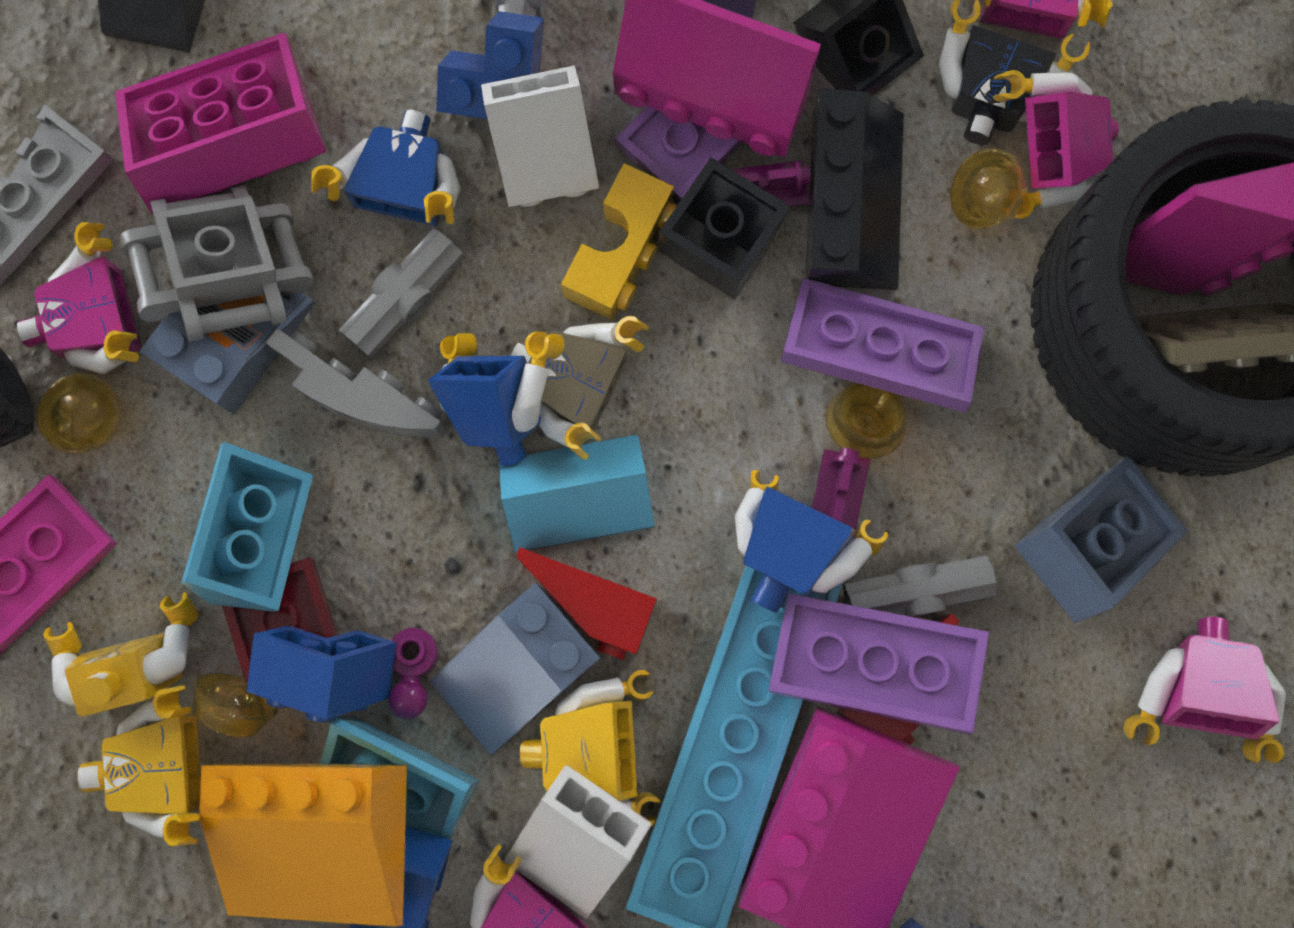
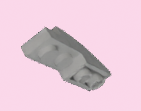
[266,328,448,438]

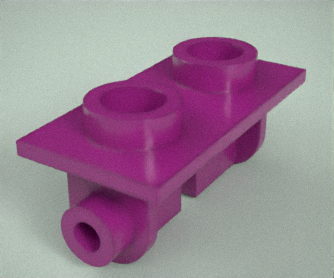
[731,160,810,207]
[811,448,871,538]

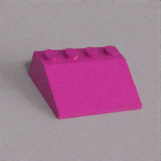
[613,0,821,158]
[115,32,326,214]
[1126,163,1294,297]
[739,706,960,928]

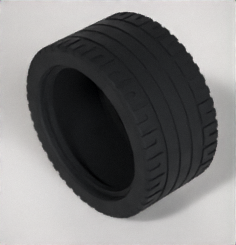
[1030,99,1294,477]

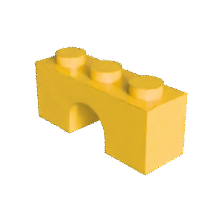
[561,163,677,321]

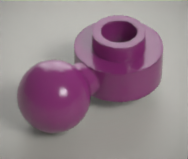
[388,628,439,719]

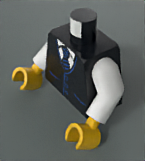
[939,0,1090,145]

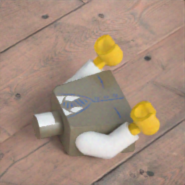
[511,316,649,460]

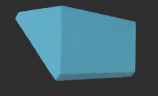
[499,435,655,553]
[181,442,313,612]
[320,715,480,840]

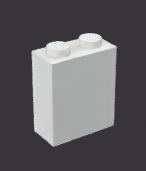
[481,66,599,207]
[504,765,652,919]

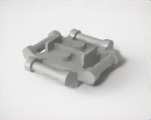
[119,185,314,342]

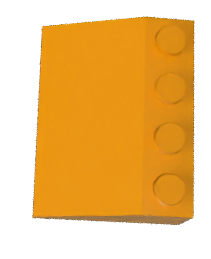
[199,763,407,927]

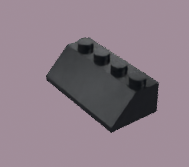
[805,89,904,290]

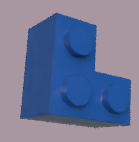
[436,11,544,119]
[246,625,397,723]

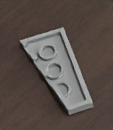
[0,104,114,286]

